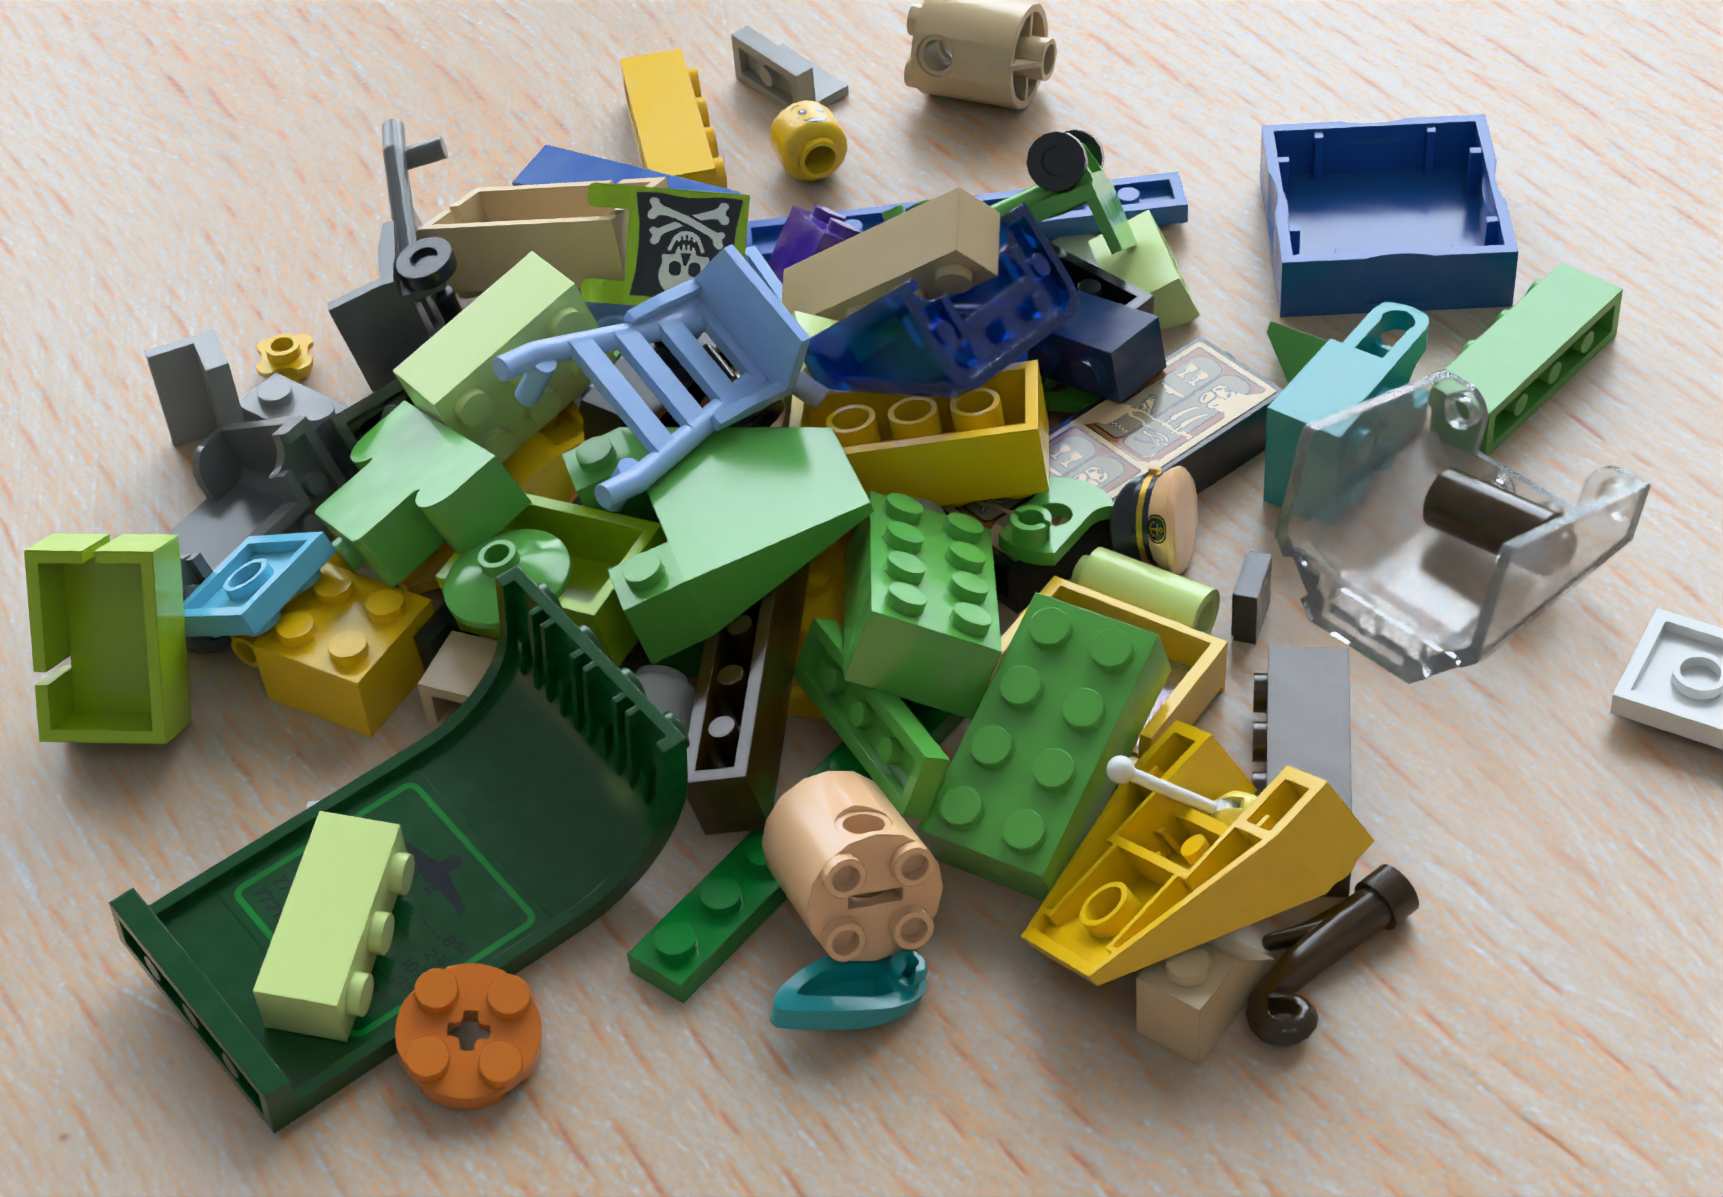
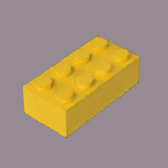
[789,360,1049,507]

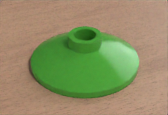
[443,529,572,629]

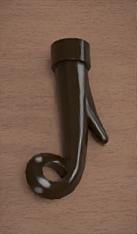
[1245,864,1419,1047]

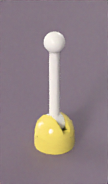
[1106,756,1257,826]

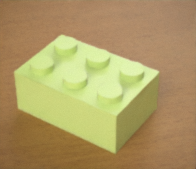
[393,251,617,463]

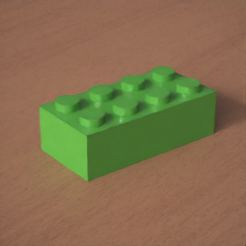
[844,491,1002,719]
[918,592,1172,901]

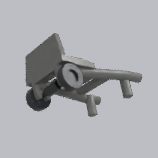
[328,119,463,392]

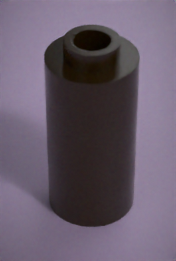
[1423,468,1571,573]

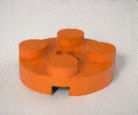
[395,963,542,1110]

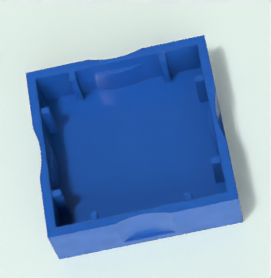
[1260,114,1519,317]

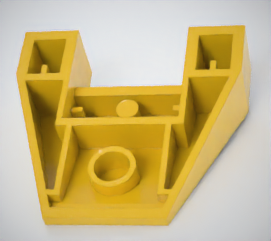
[1021,720,1375,986]

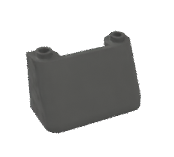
[167,416,348,653]

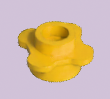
[256,334,314,383]

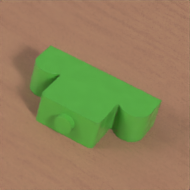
[315,400,532,587]

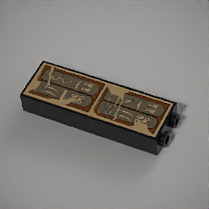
[940,336,1283,614]

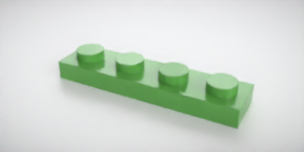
[793,618,950,819]

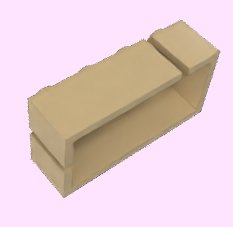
[416,177,669,299]

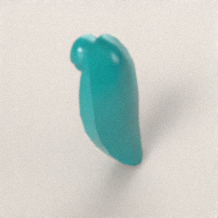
[769,949,928,1030]

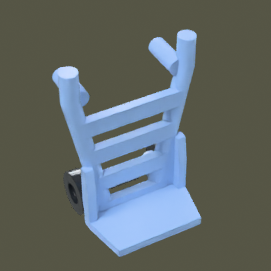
[492,244,811,512]

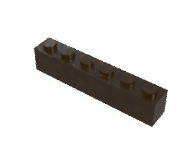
[686,562,810,835]

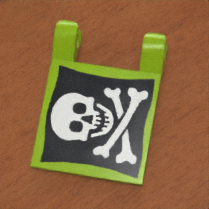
[581,182,750,306]

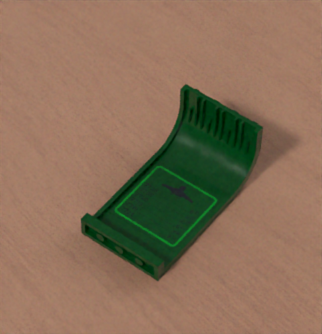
[109,565,690,1134]

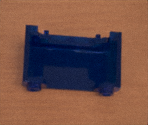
[804,202,1079,399]

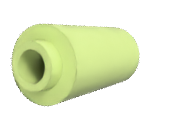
[1071,547,1220,635]

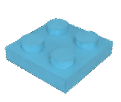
[183,531,337,638]

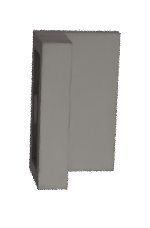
[731,26,849,109]
[144,330,245,447]

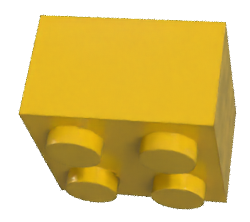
[252,563,434,737]

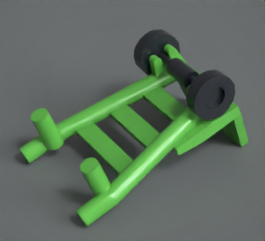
[881,129,1137,255]

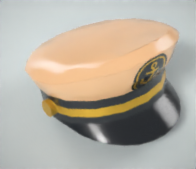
[1109,466,1198,575]

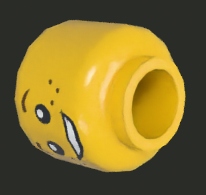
[770,100,848,182]

